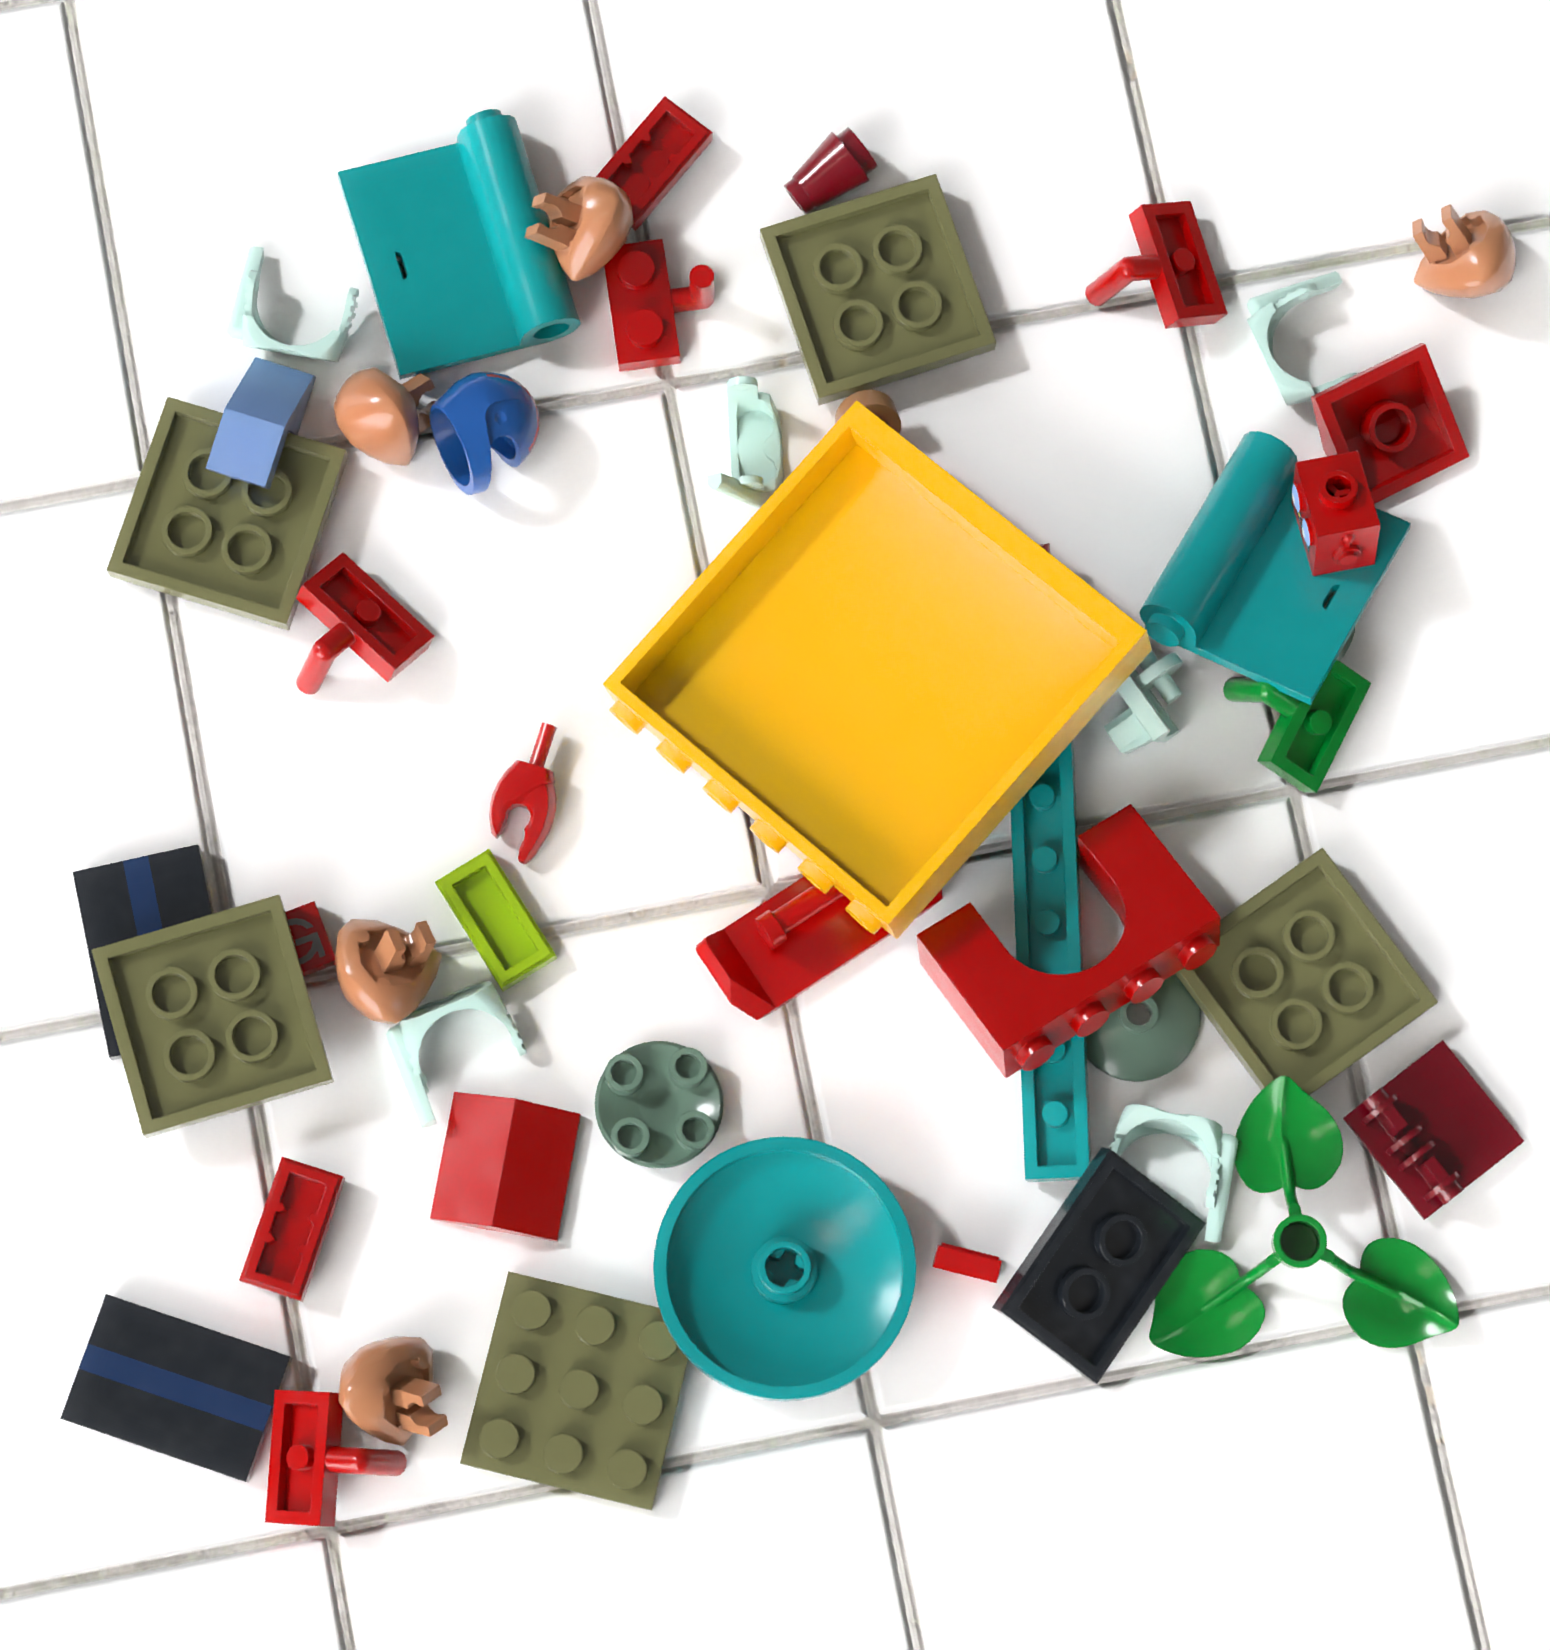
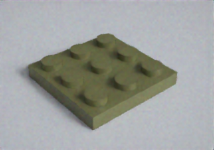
[760,174,996,406]
[107,396,348,631]
[1175,847,1438,1095]
[92,894,334,1138]
[460,1271,689,1511]

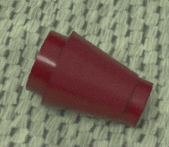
[783,127,878,214]

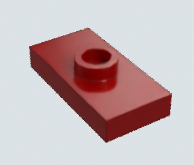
[596,96,713,231]
[239,1156,345,1302]

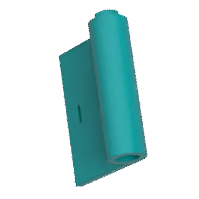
[337,109,581,380]
[1139,431,1411,705]

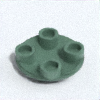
[594,1041,724,1168]

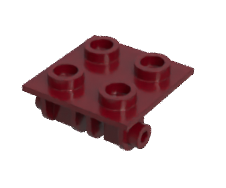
[1342,1040,1524,1220]

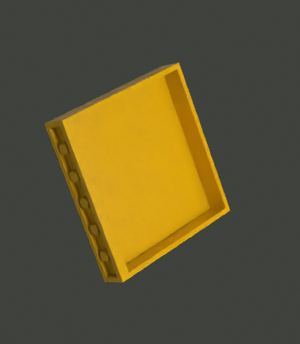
[602,400,1152,939]

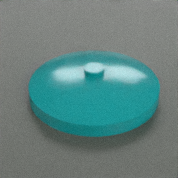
[653,1136,916,1402]

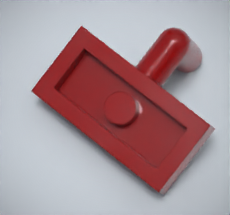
[1085,201,1228,329]
[604,239,715,372]
[296,552,435,695]
[265,1390,407,1527]

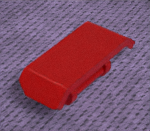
[695,877,943,1020]

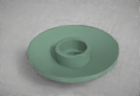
[1086,974,1200,1082]

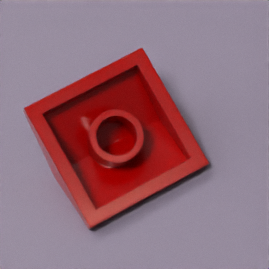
[1311,343,1470,504]
[430,1092,581,1242]

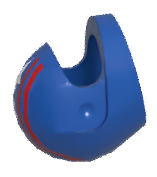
[429,371,540,495]

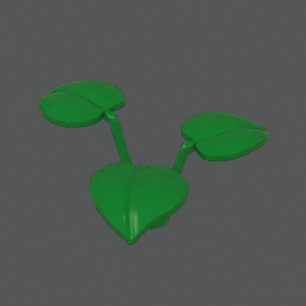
[1149,1075,1459,1358]

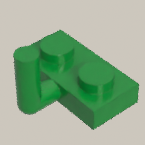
[1223,659,1372,793]

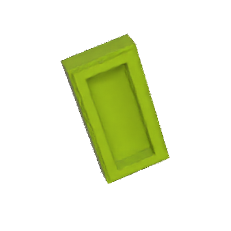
[435,849,557,992]

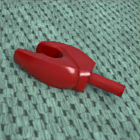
[489,722,557,865]

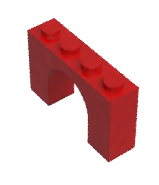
[916,804,1220,1078]

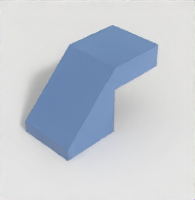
[206,357,316,490]

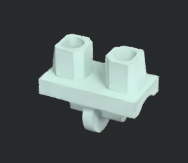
[1104,650,1183,754]

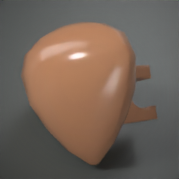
[525,176,634,282]
[1412,204,1516,299]
[334,367,435,466]
[335,919,442,1025]
[338,1336,448,1446]

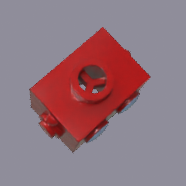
[1291,450,1380,576]

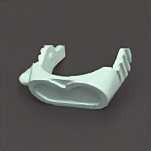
[227,246,359,362]
[1247,271,1357,406]
[707,376,784,509]
[386,981,527,1128]
[1110,1104,1238,1243]

